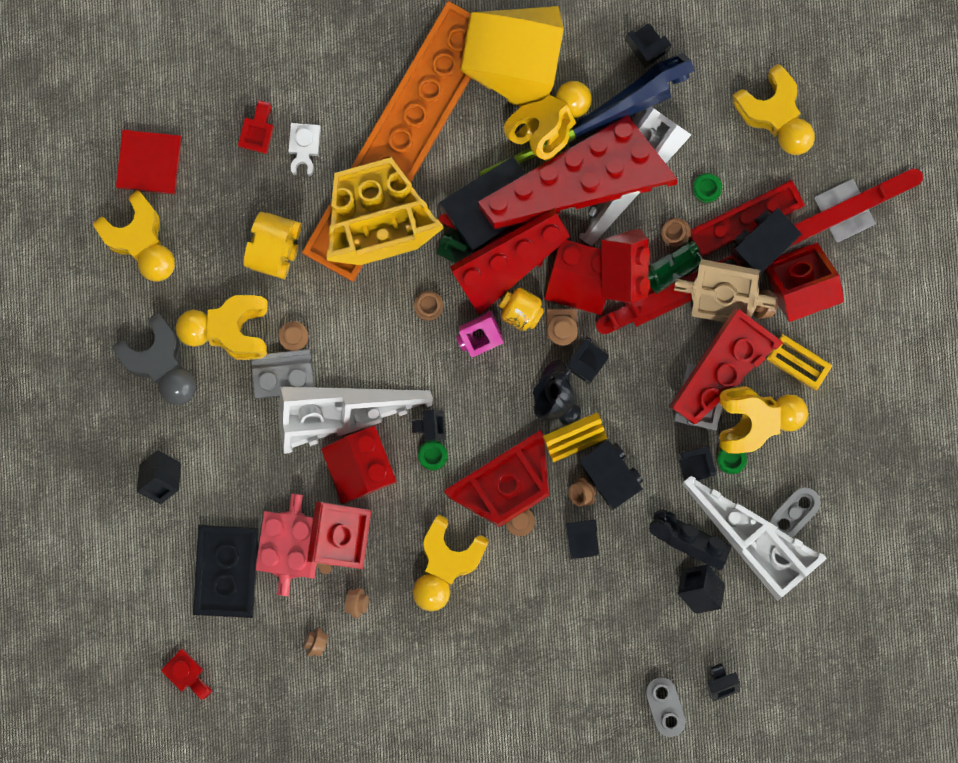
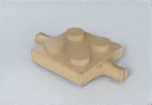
[674,259,777,322]

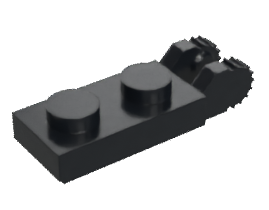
[649,509,732,570]

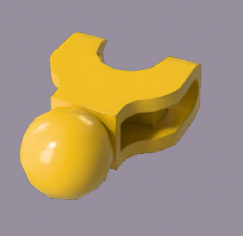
[732,64,815,155]
[504,81,592,160]
[93,190,175,282]
[175,295,268,360]
[719,386,809,453]
[412,514,488,612]

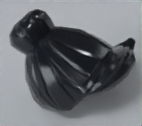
[533,359,581,426]

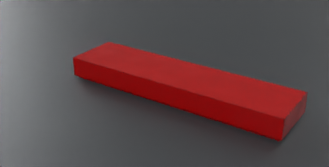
[690,180,805,257]

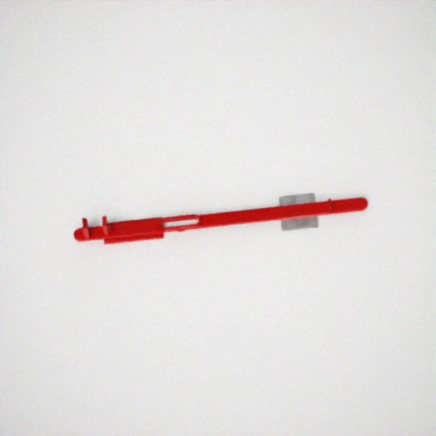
[596,169,923,335]

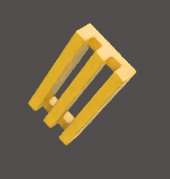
[766,334,833,391]
[543,412,608,463]

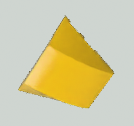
[460,6,564,107]
[327,157,443,265]

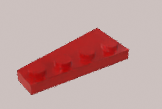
[450,208,570,315]
[669,308,784,425]

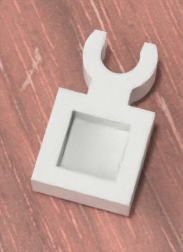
[289,123,321,176]

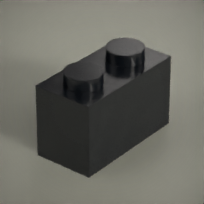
[729,208,802,275]
[578,440,643,511]

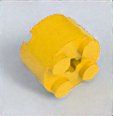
[244,212,302,280]

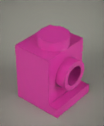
[456,310,504,358]

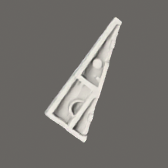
[579,106,691,246]
[279,387,433,454]
[682,476,827,601]

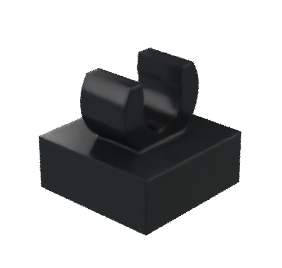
[411,409,446,441]
[708,663,740,702]

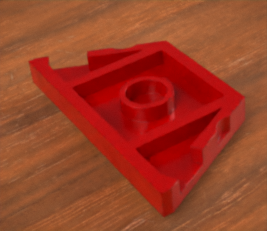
[444,430,550,527]

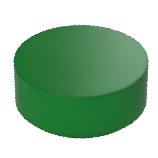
[692,173,722,204]
[418,441,448,471]
[716,449,747,475]

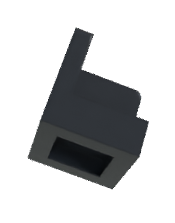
[625,24,671,68]
[566,337,609,385]
[677,446,717,481]
[137,450,181,505]
[565,519,599,559]
[678,564,725,614]

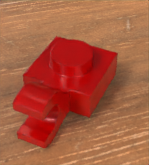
[238,100,275,155]
[161,649,213,700]

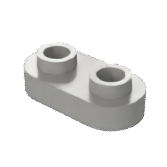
[769,487,820,537]
[645,677,686,737]

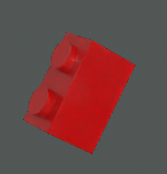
[601,229,650,303]
[544,240,606,315]
[765,242,844,322]
[321,426,397,504]

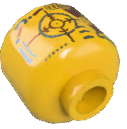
[498,287,544,331]

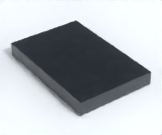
[439,156,525,253]
[193,525,259,618]

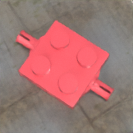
[256,494,317,596]

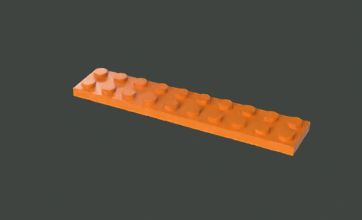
[302,1,472,283]

